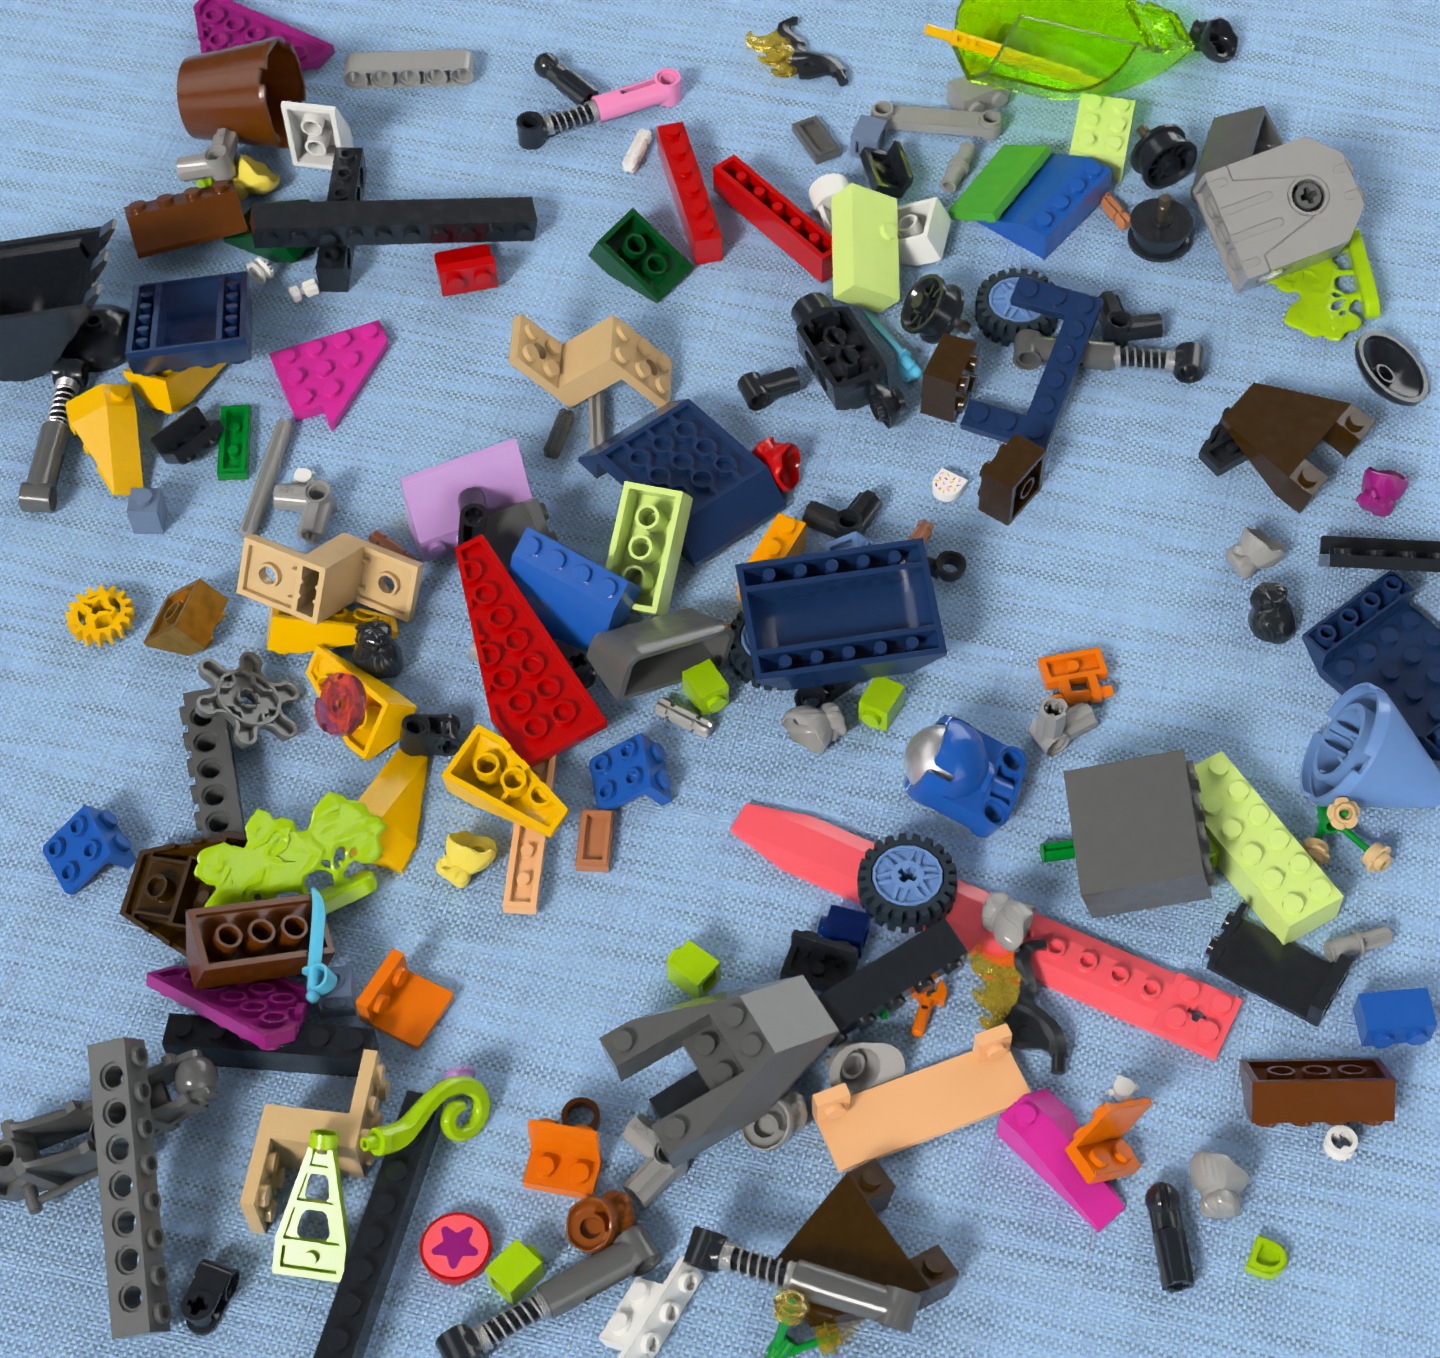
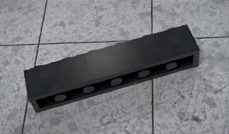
[162,1013,379,1077]

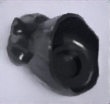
[1188,17,1238,63]
[1248,582,1297,644]
[351,620,404,679]

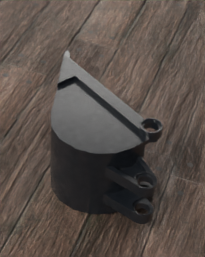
[0,219,117,381]

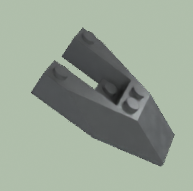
[599,975,839,1169]

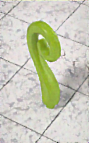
[360,1076,491,1156]

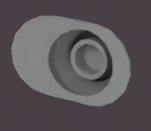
[825,1041,905,1095]

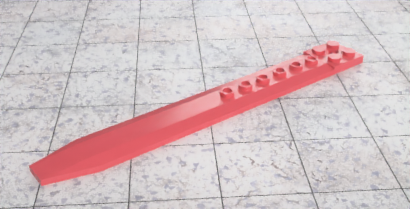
[731,803,1243,1061]

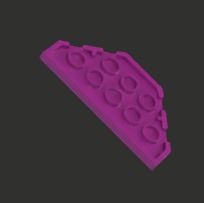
[193,0,335,71]
[146,965,311,1050]

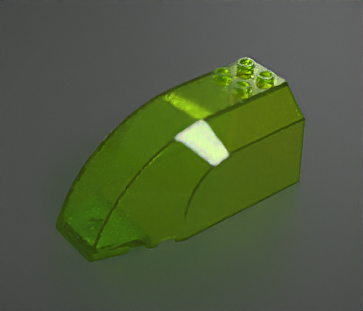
[952,0,1195,100]

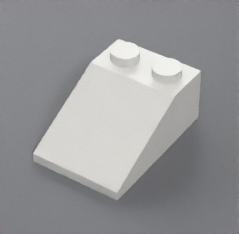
[281,101,354,170]
[897,197,951,266]

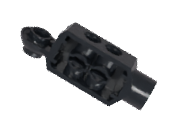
[791,292,907,429]

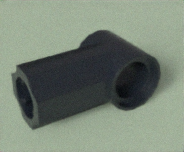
[737,367,800,411]

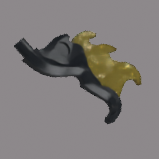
[746,16,849,87]
[970,940,1069,1075]

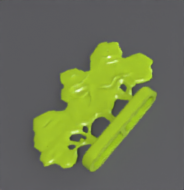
[1267,227,1380,341]
[194,792,387,915]

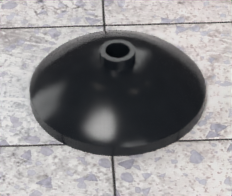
[60,304,130,372]
[1355,331,1428,406]

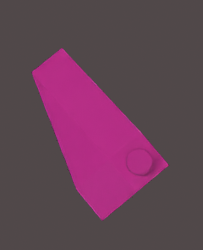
[997,1088,1125,1232]

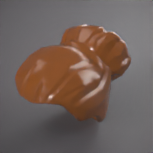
[566,1190,636,1253]

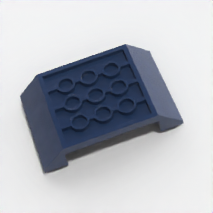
[578,398,786,567]
[1302,570,1440,761]

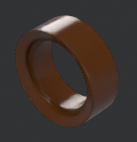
[561,1097,601,1131]

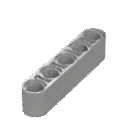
[344,49,474,89]

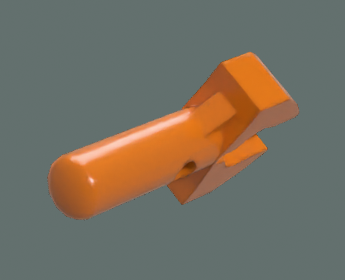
[911,979,947,1038]

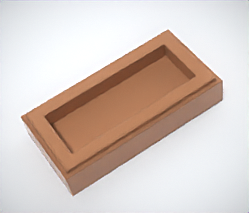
[575,809,614,872]

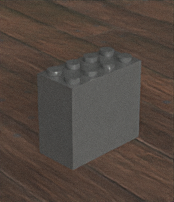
[1063,749,1217,919]

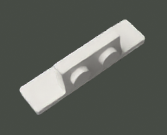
[598,1256,703,1358]

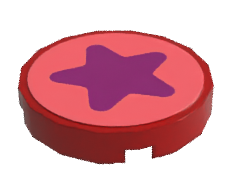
[419,1212,493,1285]

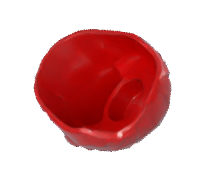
[751,437,801,493]

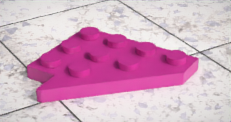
[269,320,389,431]

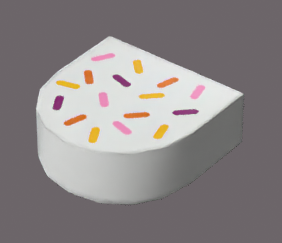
[932,468,968,502]

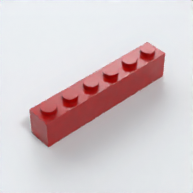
[656,121,723,265]
[713,154,833,283]

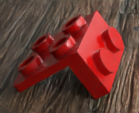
[434,244,498,297]

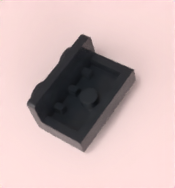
[859,141,914,198]
[151,406,225,465]
[780,929,858,992]

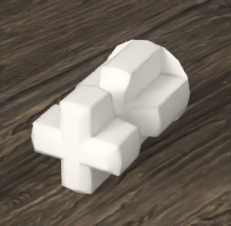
[288,278,319,303]

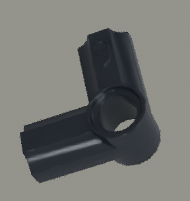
[1098,291,1163,349]
[802,490,882,539]

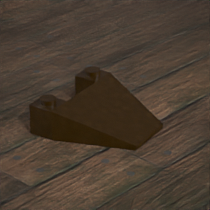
[1220,382,1376,514]
[776,1159,959,1327]

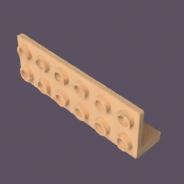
[812,1023,1031,1173]

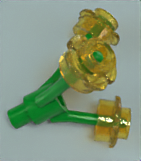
[764,1284,843,1358]

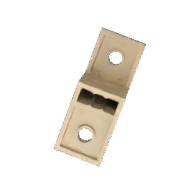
[509,313,672,408]
[236,532,424,625]
[239,1049,390,1234]

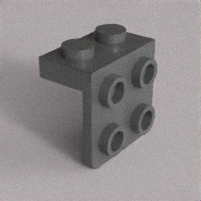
[484,498,559,572]

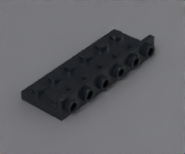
[1318,536,1440,572]

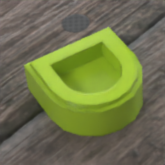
[1244,1235,1288,1279]

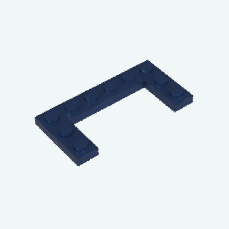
[960,275,1103,450]

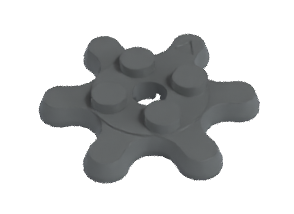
[195,652,300,748]

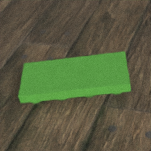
[948,145,1051,223]

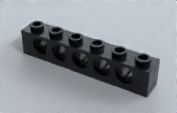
[315,147,367,292]

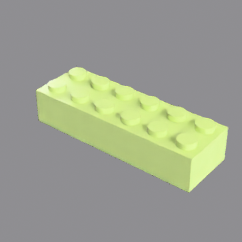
[1194,751,1344,945]

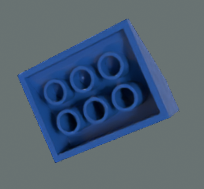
[977,153,1112,260]
[508,526,642,667]

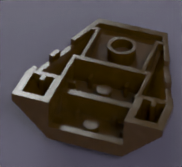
[119,831,262,957]

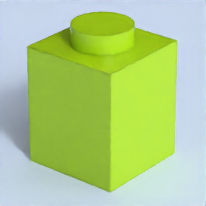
[682,659,729,717]
[858,677,905,732]
[667,940,721,999]
[485,1239,545,1306]

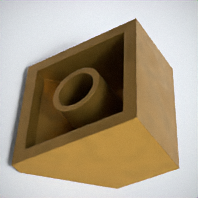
[143,578,229,656]

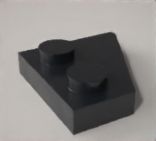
[1198,407,1248,477]

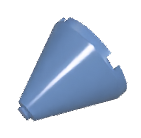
[1300,682,1440,808]

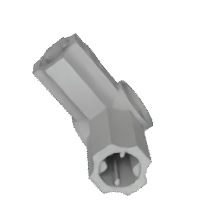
[176,127,239,182]
[273,479,337,544]
[1028,696,1097,757]
[622,1114,689,1208]

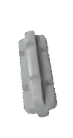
[655,697,714,738]

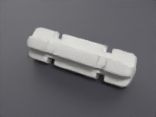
[622,128,652,173]

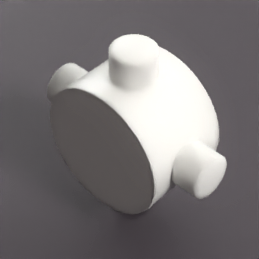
[291,468,316,485]
[1108,1075,1139,1102]

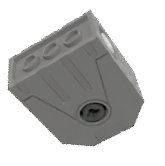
[1192,136,1365,294]

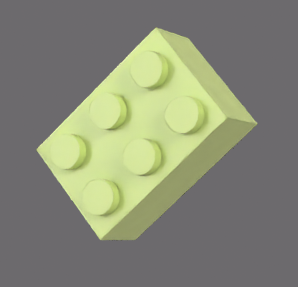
[1069,93,1136,182]

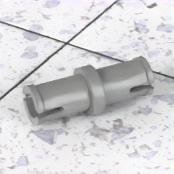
[940,142,977,193]

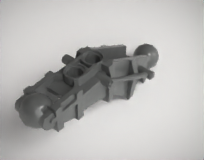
[0,1050,219,1215]

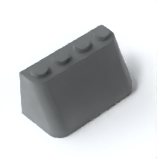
[1190,105,1283,206]
[586,608,735,702]

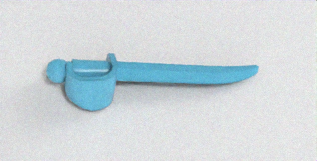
[864,311,923,383]
[302,888,338,1003]

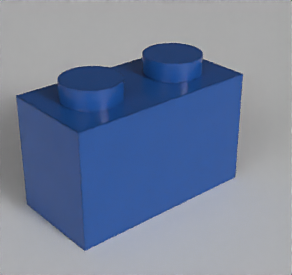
[1353,988,1437,1048]

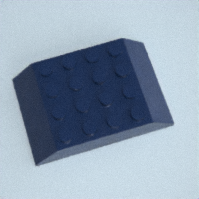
[125,271,253,376]
[735,538,947,691]

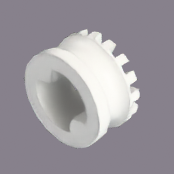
[246,256,274,285]
[1323,1125,1358,1162]

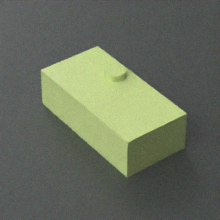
[831,183,900,313]
[606,481,693,616]

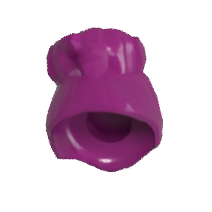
[1356,467,1409,517]

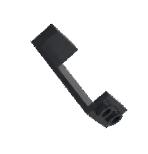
[1205,902,1354,1027]

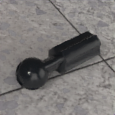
[534,52,599,107]
[1145,1182,1195,1293]

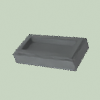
[792,115,841,165]

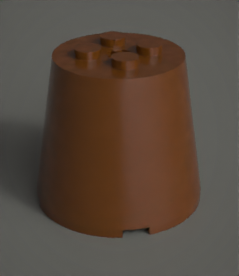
[177,37,306,149]

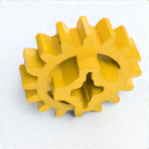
[65,585,136,648]

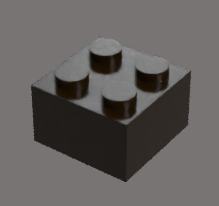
[920,333,980,423]
[977,434,1047,526]

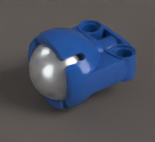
[904,715,1027,838]

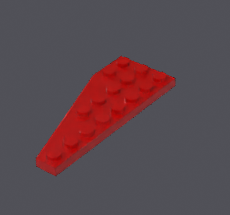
[455,534,608,768]

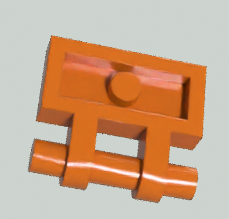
[1037,647,1114,708]

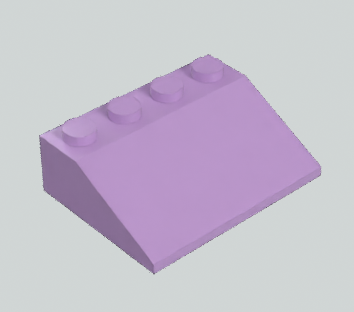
[400,438,532,562]

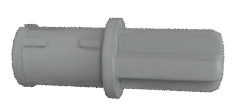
[1323,926,1393,962]

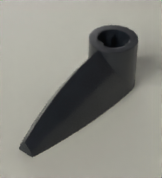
[458,488,488,546]

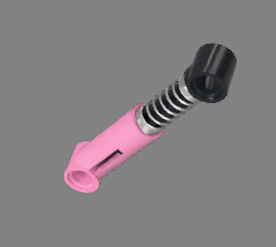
[516,68,682,150]

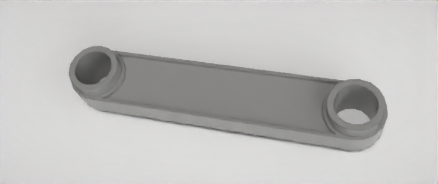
[870,101,1003,141]

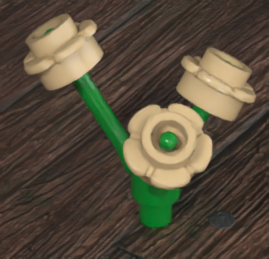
[1301,797,1393,873]

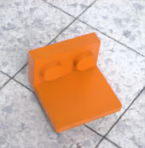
[355,948,454,1049]
[1065,1097,1153,1185]
[523,1118,603,1199]

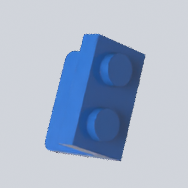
[589,733,673,810]
[43,805,137,895]

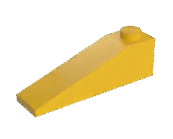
[123,362,227,414]
[65,383,143,496]
[267,607,398,655]
[306,645,417,761]
[441,724,569,838]
[342,748,429,874]

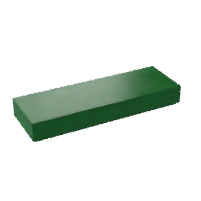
[217,405,252,481]

